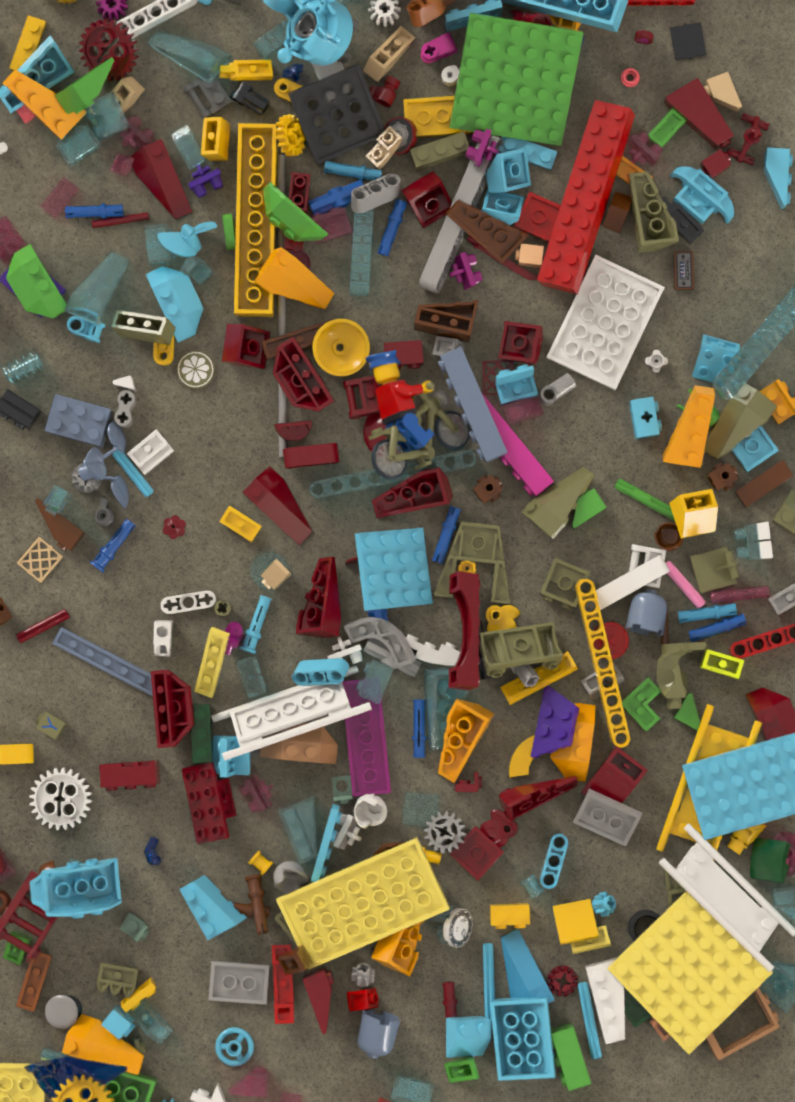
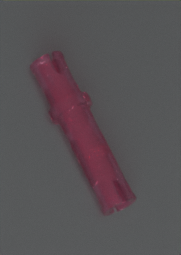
[710,585,769,604]

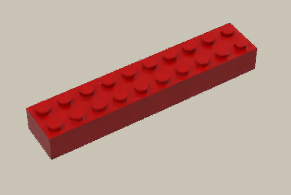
[537,100,635,295]

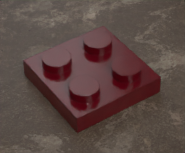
[450,826,504,881]

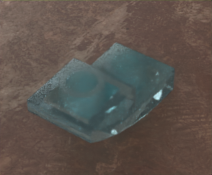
[171,125,206,169]

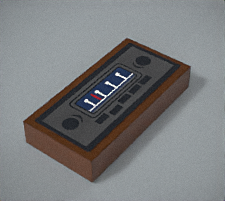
[673,251,694,290]

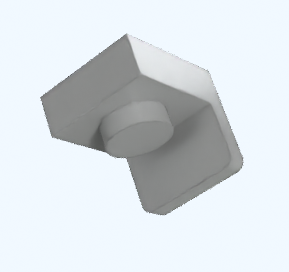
[432,336,464,357]

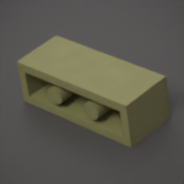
[410,132,469,172]
[111,310,176,345]

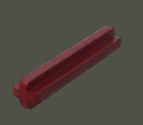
[16,609,70,643]

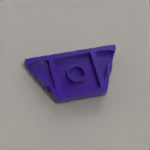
[530,685,579,759]

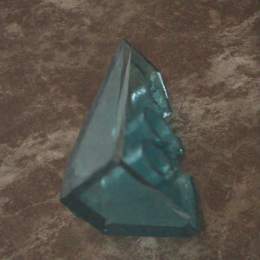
[64,252,130,325]

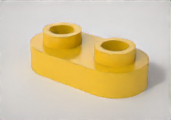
[274,78,310,103]
[153,335,174,366]

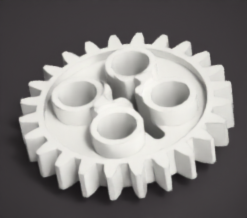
[29,767,93,830]

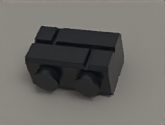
[0,389,42,430]

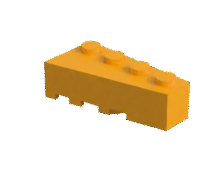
[2,70,87,140]

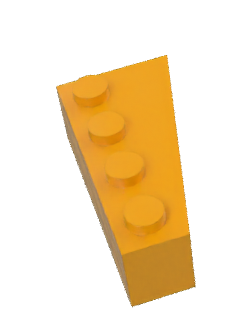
[662,385,715,468]

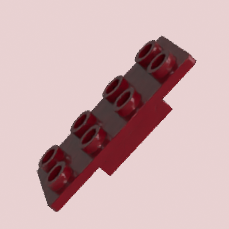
[182,762,237,844]

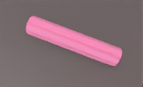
[666,561,706,608]

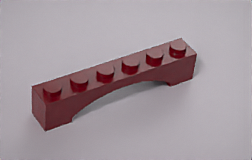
[449,571,480,691]

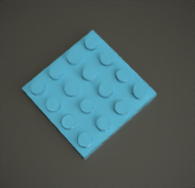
[355,528,433,611]

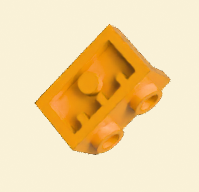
[759,379,795,425]

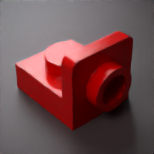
[346,988,379,1012]

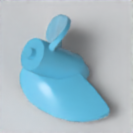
[157,221,217,257]

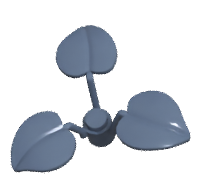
[78,421,129,509]

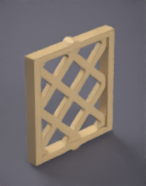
[17,537,63,583]

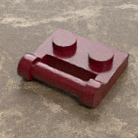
[343,376,380,420]

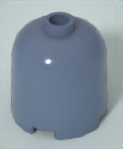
[625,589,667,637]
[357,1009,400,1059]

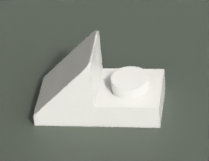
[190,1083,226,1102]

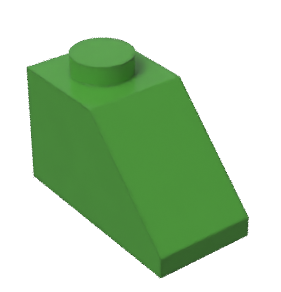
[571,488,607,530]

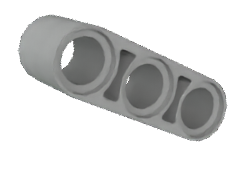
[351,174,401,213]

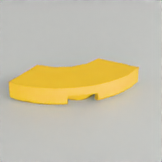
[509,735,535,777]

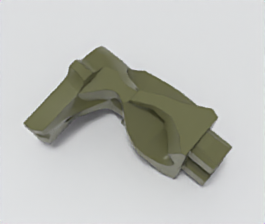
[656,642,706,709]

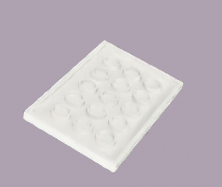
[546,255,665,391]

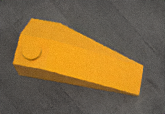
[438,699,494,783]
[371,920,425,977]
[62,1014,144,1075]

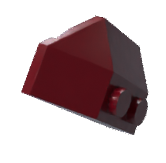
[273,336,335,412]
[150,669,194,748]
[745,687,795,741]

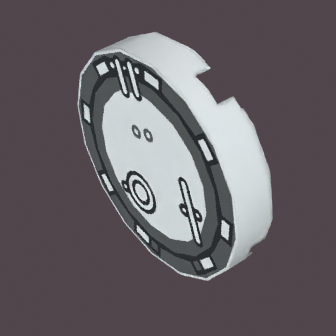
[443,908,473,947]

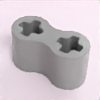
[114,390,136,428]

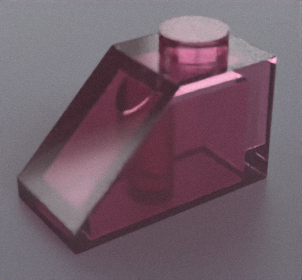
[502,397,545,427]
[228,1067,270,1098]

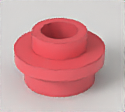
[621,68,640,87]

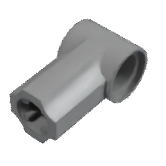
[539,373,577,406]
[510,664,539,687]

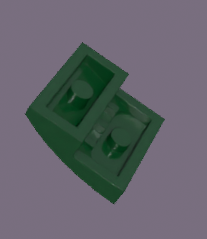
[750,838,791,884]

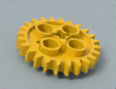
[51,1075,114,1102]

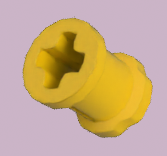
[248,850,274,875]

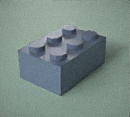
[45,394,113,448]

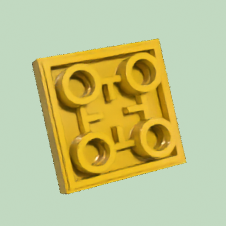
[552,899,599,945]

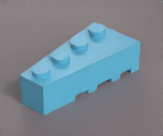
[0,35,74,113]

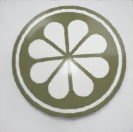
[177,351,215,389]

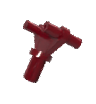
[726,112,770,166]

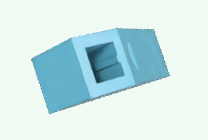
[763,148,793,209]

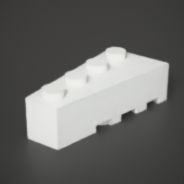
[585,957,625,1044]

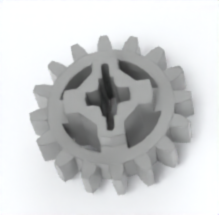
[424,811,466,854]

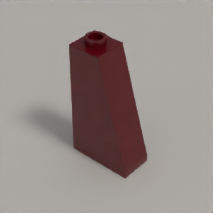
[663,78,734,149]

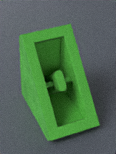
[673,693,700,731]
[3,930,32,965]
[444,1056,479,1083]

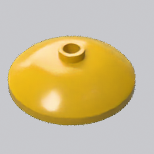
[312,319,370,376]

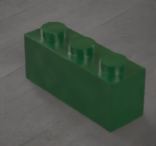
[191,704,213,763]

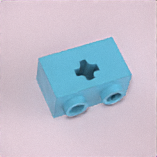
[629,397,662,440]
[101,1005,136,1039]

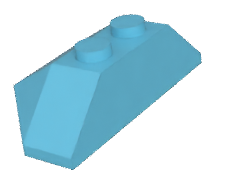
[146,266,204,343]

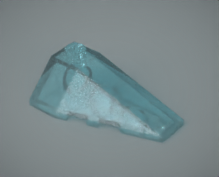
[147,30,231,83]
[424,668,468,750]

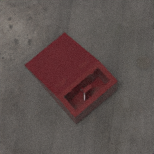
[581,746,648,803]

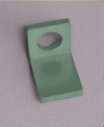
[331,775,353,804]

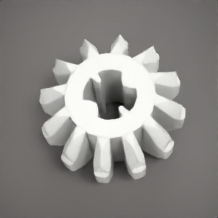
[368,0,401,27]

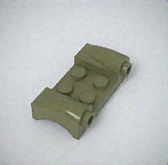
[479,622,563,678]

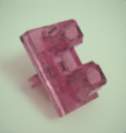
[120,115,154,149]
[628,131,663,167]
[239,775,273,813]

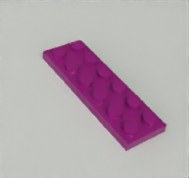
[342,678,391,797]

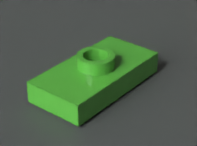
[647,108,687,150]

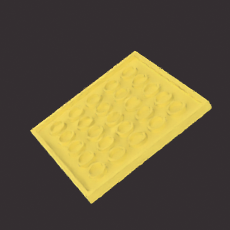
[607,891,773,1054]

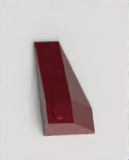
[129,139,193,220]
[296,556,341,638]
[498,776,578,821]

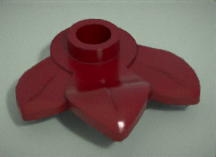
[480,809,518,847]

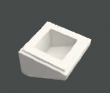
[112,375,136,392]

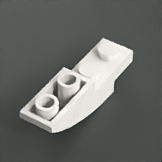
[405,634,460,666]

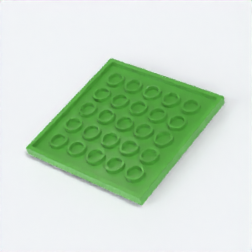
[449,13,584,146]

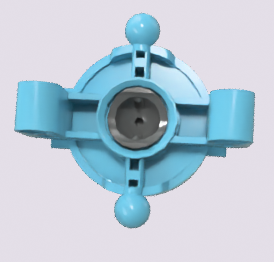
[263,0,359,66]

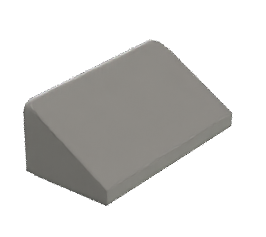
[581,661,625,701]

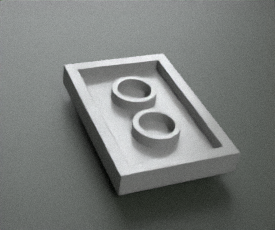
[573,789,642,846]
[208,961,270,1005]

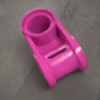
[420,33,458,64]

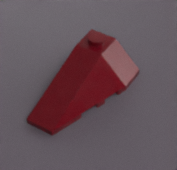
[242,466,312,546]
[372,467,453,518]

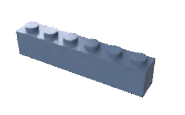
[438,347,508,463]

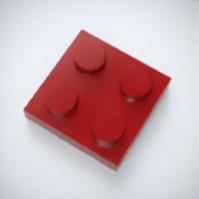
[514,191,561,242]

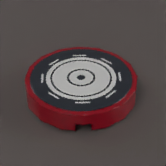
[384,117,417,155]

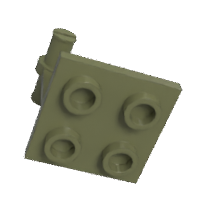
[690,547,739,594]

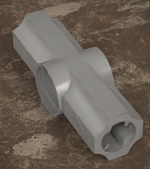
[363,638,422,677]

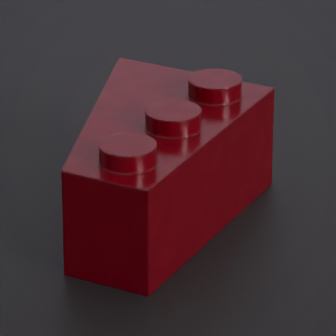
[99,760,160,791]

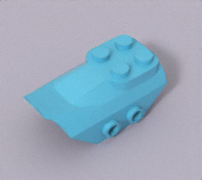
[30,858,122,918]

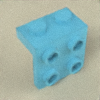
[495,364,538,406]

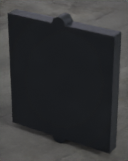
[670,22,706,60]

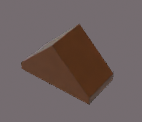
[602,191,632,233]
[277,945,312,975]

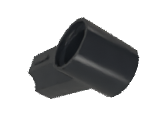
[230,81,270,116]

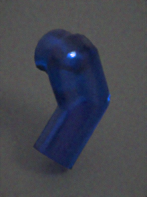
[144,836,161,866]

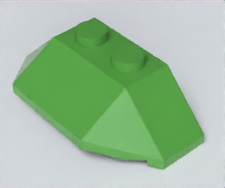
[263,182,328,241]
[6,244,70,319]

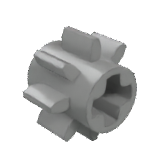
[351,963,375,987]

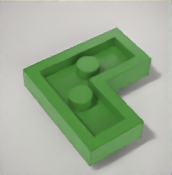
[622,677,660,732]

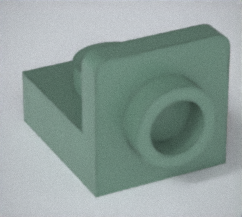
[119,912,150,942]

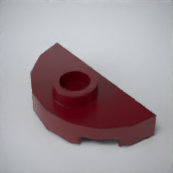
[274,420,312,441]

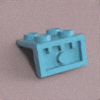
[692,334,740,387]

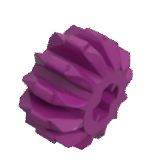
[96,0,128,22]

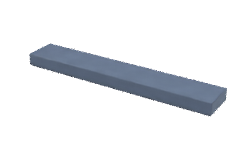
[52,627,153,697]

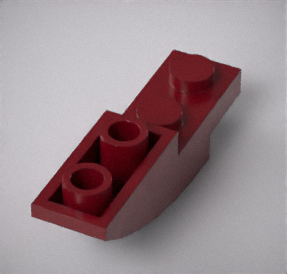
[284,172,311,252]

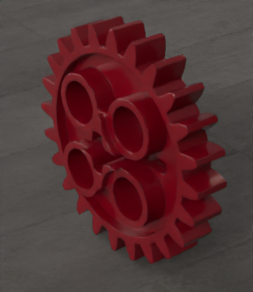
[78,18,139,82]

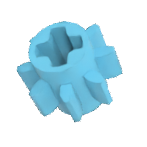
[592,892,616,917]

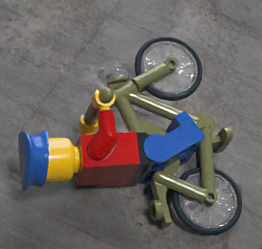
[365,350,470,480]

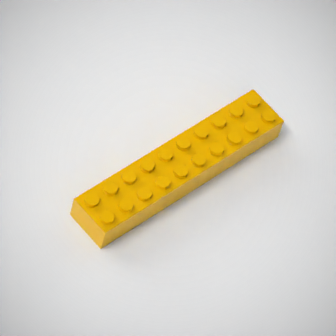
[234,123,277,317]

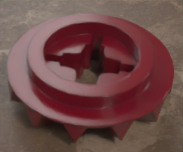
[547,965,578,997]

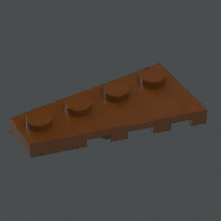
[446,199,528,263]

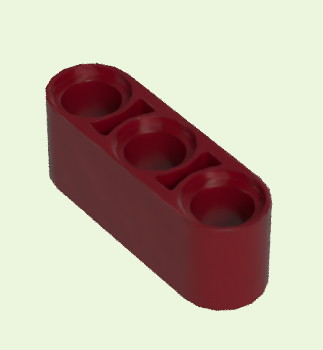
[283,443,340,469]

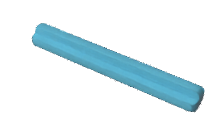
[483,943,495,1021]
[578,982,602,1059]

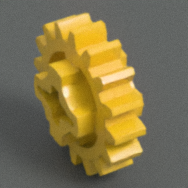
[275,114,306,157]

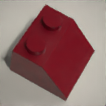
[401,171,452,229]
[221,324,270,369]

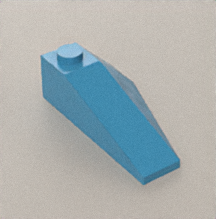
[501,928,555,1004]

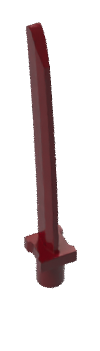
[467,236,538,280]

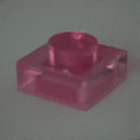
[110,153,134,176]

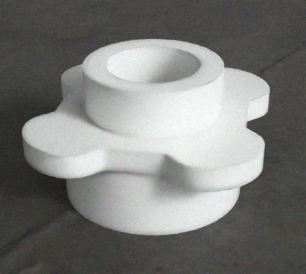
[645,350,668,373]

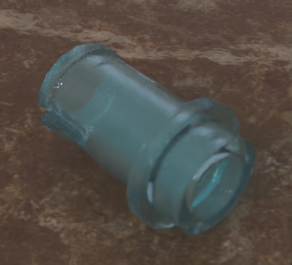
[40,1047,66,1065]

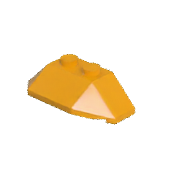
[550,703,596,782]

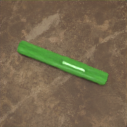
[615,479,675,521]

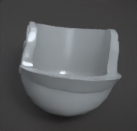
[273,861,309,894]

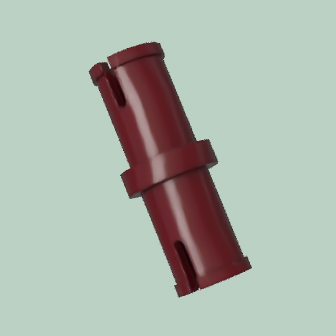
[442,981,458,1021]

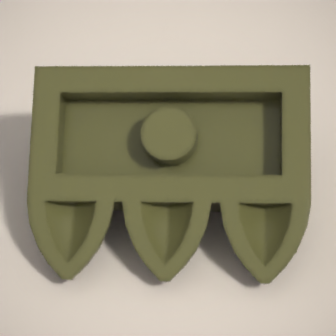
[97,962,139,998]

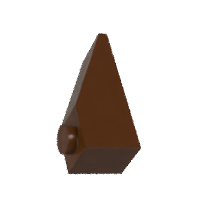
[35,498,85,552]

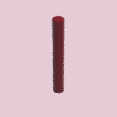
[92,212,149,228]

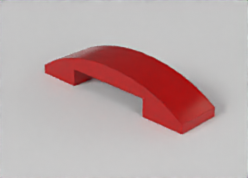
[272,944,294,1024]

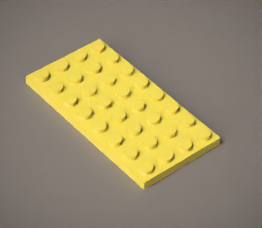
[276,838,450,969]

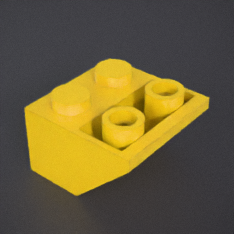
[669,489,718,539]

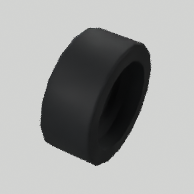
[628,909,660,941]

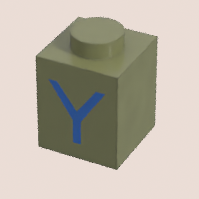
[36,711,68,740]

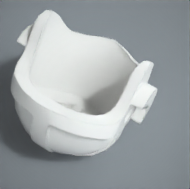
[354,794,387,829]

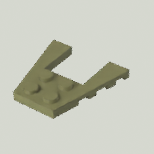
[434,521,510,604]

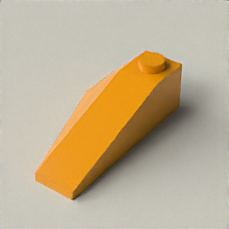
[254,247,334,309]

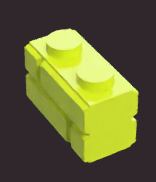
[699,649,744,679]

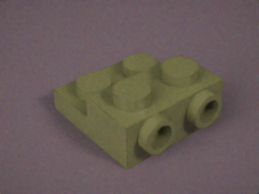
[539,558,590,610]

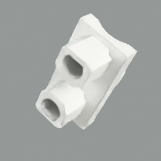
[327,636,362,664]
[331,814,362,850]

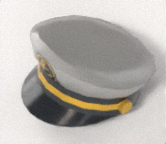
[45,995,82,1029]

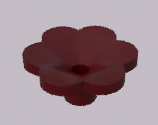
[163,515,186,539]

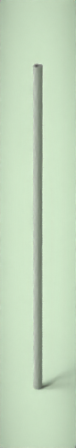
[277,154,286,457]

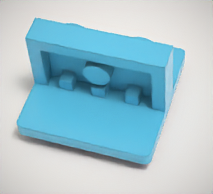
[213,735,250,777]

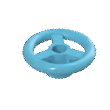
[215,1027,254,1066]

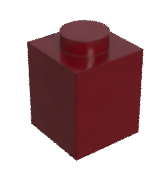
[700,149,731,179]

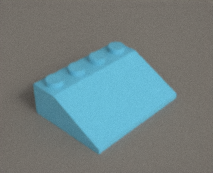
[490,998,556,1081]

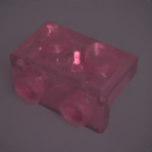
[311,207,353,245]
[0,216,27,263]

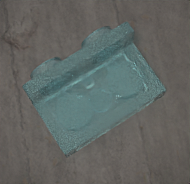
[356,659,394,704]

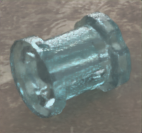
[520,874,545,899]

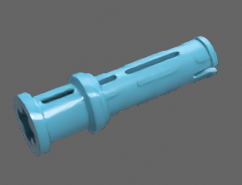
[239,595,272,654]

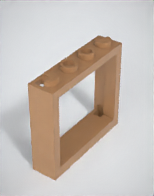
[706,985,780,1061]

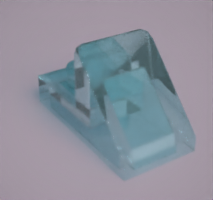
[428,903,454,944]

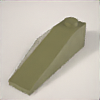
[521,467,594,539]

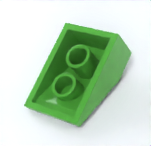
[55,58,114,115]

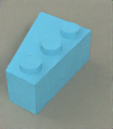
[179,875,247,940]

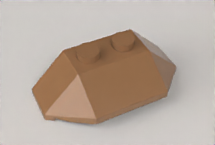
[259,722,338,764]

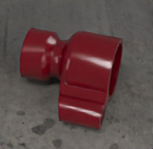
[369,76,401,108]

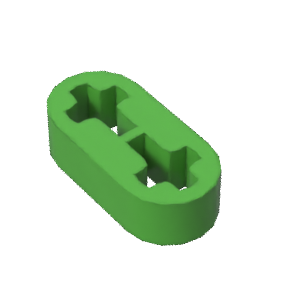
[222,214,236,250]

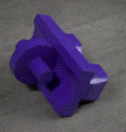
[188,164,223,198]

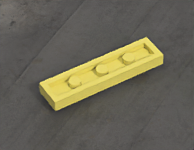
[194,627,230,698]

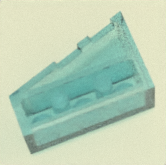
[278,795,318,865]

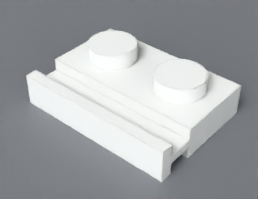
[127,429,174,475]

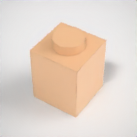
[515,244,544,268]

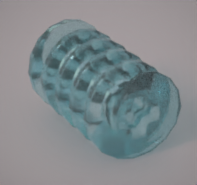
[0,348,44,385]

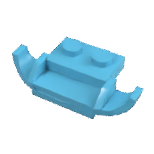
[670,167,734,224]

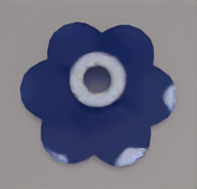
[282,64,304,82]

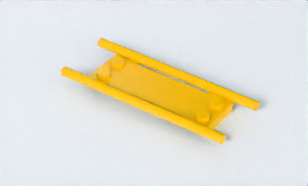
[656,704,762,861]

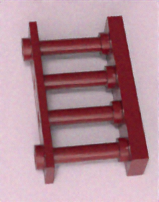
[0,870,59,964]

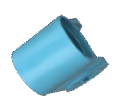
[67,316,106,343]

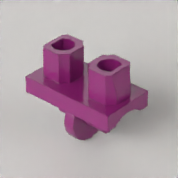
[465,129,499,167]
[449,252,483,291]
[224,621,244,655]

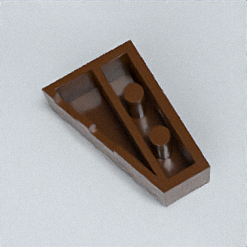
[414,300,479,342]

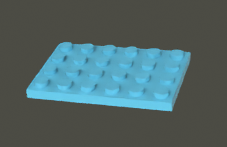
[682,733,795,840]

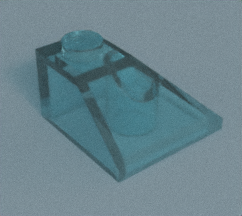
[759,961,795,1014]

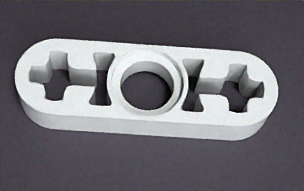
[161,591,216,614]

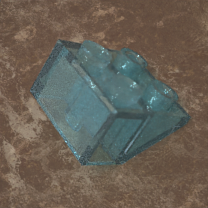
[85,92,129,142]

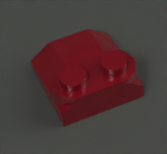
[497,321,543,365]

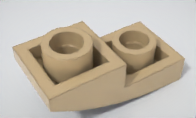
[366,126,403,170]

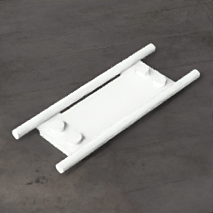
[211,665,372,761]
[659,824,795,972]

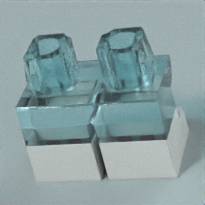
[734,522,773,561]

